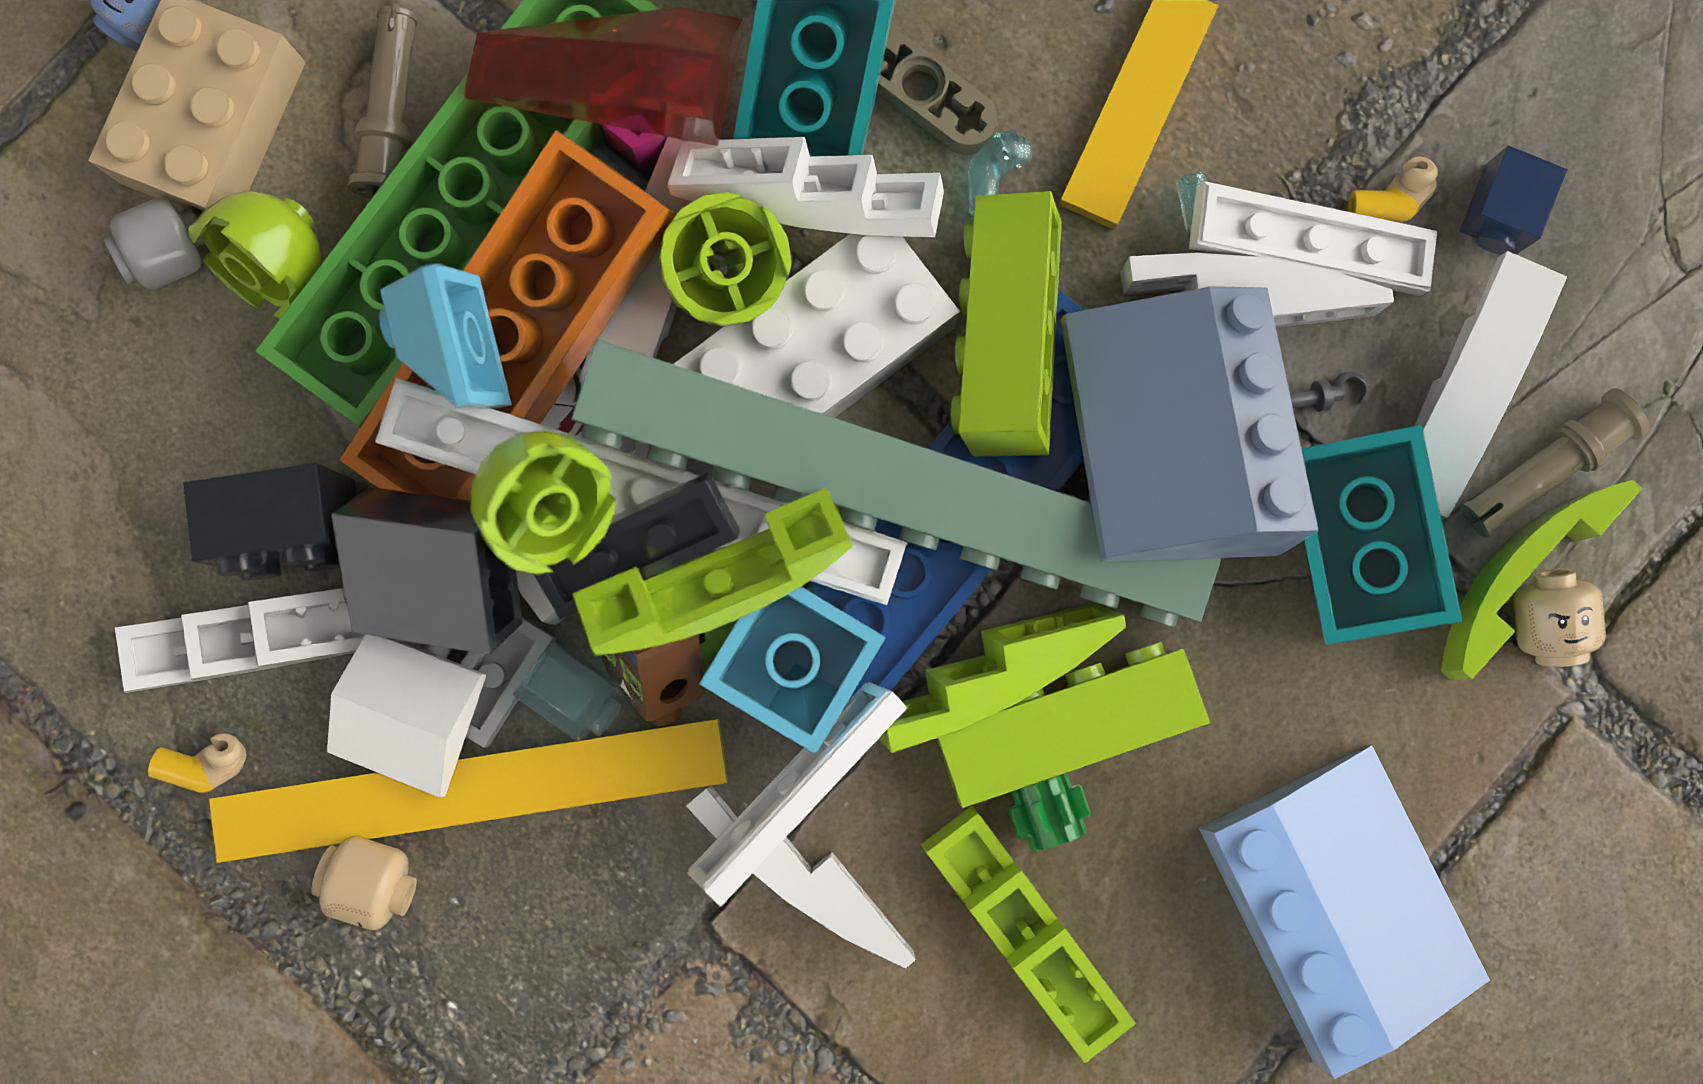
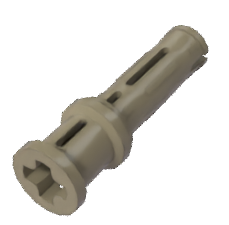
[347,6,418,199]
[1461,388,1650,538]

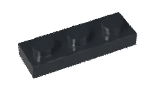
[533,472,740,620]

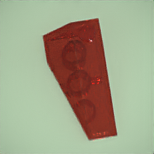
[463,7,744,146]

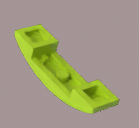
[1441,480,1643,680]
[573,487,853,655]

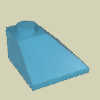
[379,264,511,408]

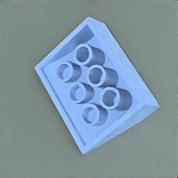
[1199,745,1489,1079]

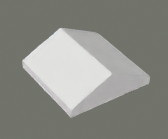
[327,634,487,798]

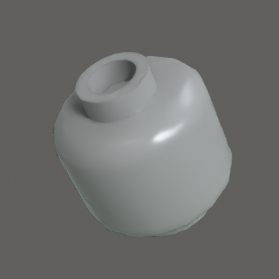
[103,197,205,290]

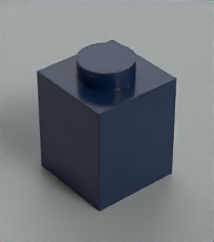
[1459,145,1568,255]

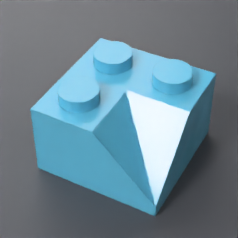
[700,586,886,754]

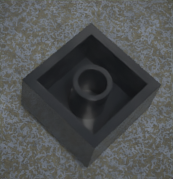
[183,463,357,580]

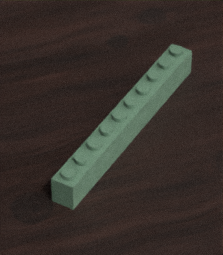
[572,340,1222,628]

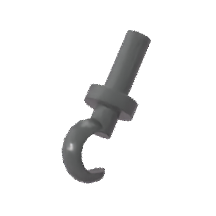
[1290,372,1370,412]

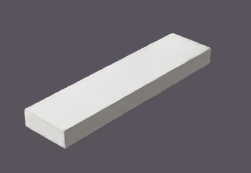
[1189,182,1437,296]
[687,682,907,907]

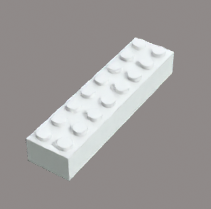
[516,234,960,625]

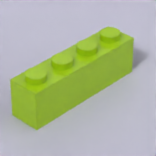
[951,191,1062,456]
[936,641,1210,808]

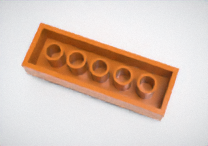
[339,130,677,501]

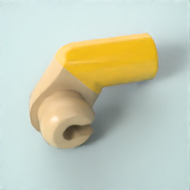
[1348,157,1438,222]
[148,733,246,793]

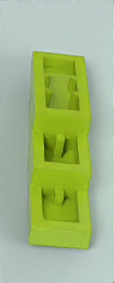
[878,602,1126,753]
[921,806,1136,1063]

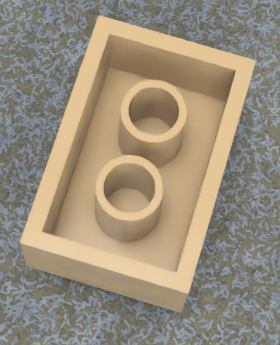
[88,0,306,215]

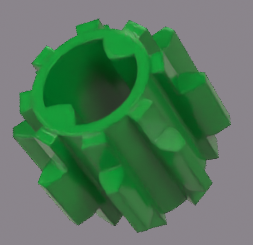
[1007,773,1092,852]

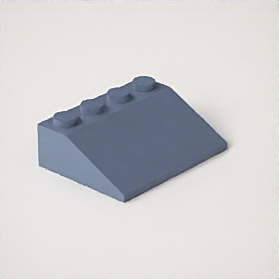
[1060,287,1318,562]

